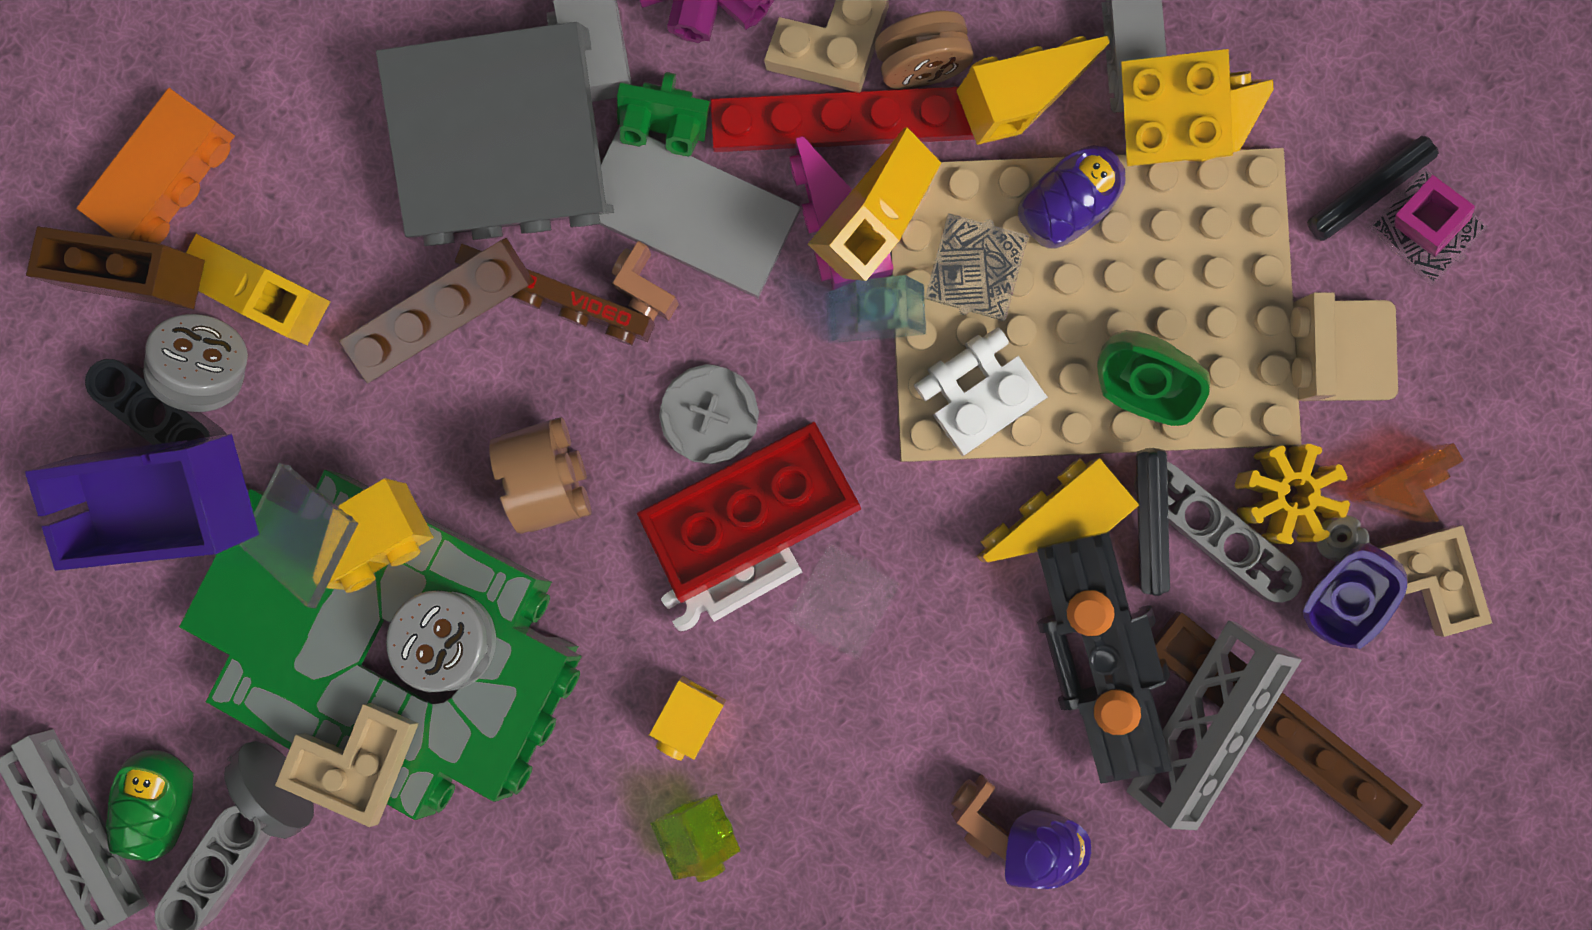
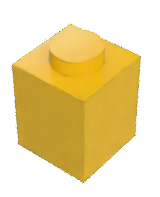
[649,676,726,761]

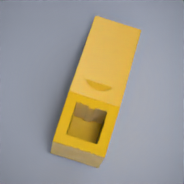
[957,36,1110,145]
[808,127,941,281]
[186,234,331,346]
[977,458,1139,563]

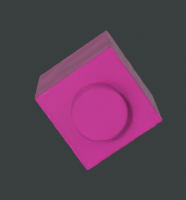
[1395,175,1475,257]

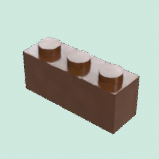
[26,226,205,310]

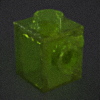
[650,794,741,882]

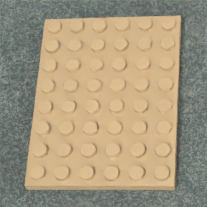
[891,148,1302,462]

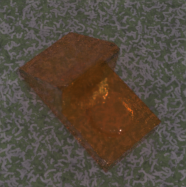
[1347,443,1464,522]

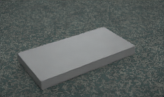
[599,126,800,299]

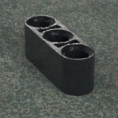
[85,359,226,445]

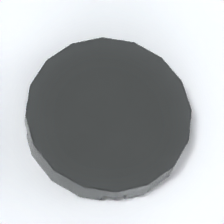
[224,741,314,839]

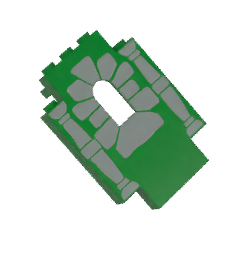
[179,470,582,820]

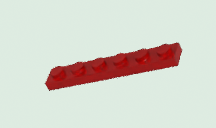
[711,87,975,152]

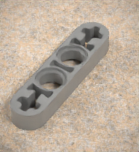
[1134,462,1302,603]

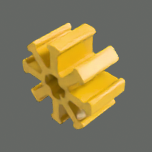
[1234,444,1350,544]

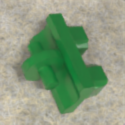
[617,72,710,157]

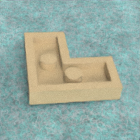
[764,0,889,93]
[1377,525,1492,637]
[275,703,419,827]

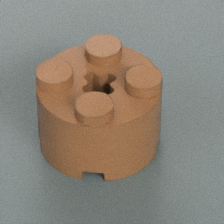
[489,417,592,534]

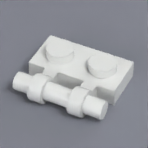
[914,327,1048,456]

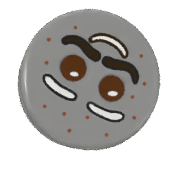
[143,314,248,412]
[386,591,496,692]

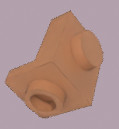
[612,241,679,321]
[951,774,1009,861]

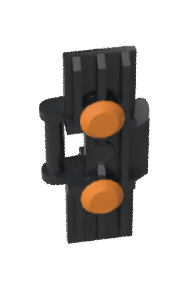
[1037,531,1172,784]

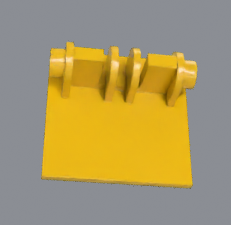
[1121,49,1233,166]

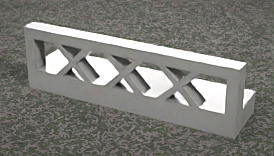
[1126,620,1302,830]
[0,729,149,930]

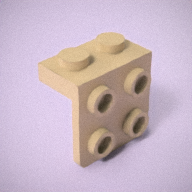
[1290,292,1398,401]

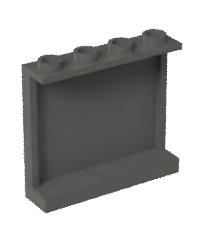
[376,21,614,246]

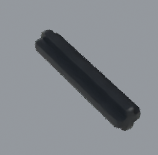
[1307,136,1439,241]
[1136,448,1170,596]

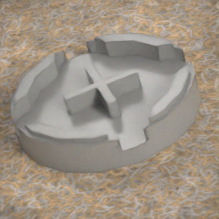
[659,364,759,464]

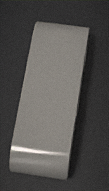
[1101,0,1167,113]
[155,805,271,930]

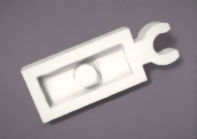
[661,547,802,631]

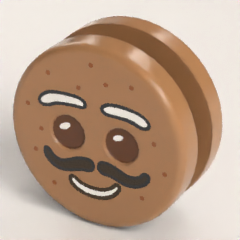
[875,10,974,90]

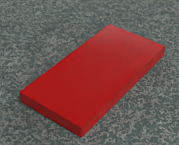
[637,421,861,603]

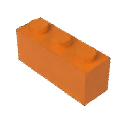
[76,88,235,244]

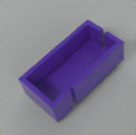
[25,434,259,571]

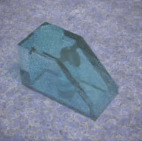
[826,275,926,343]

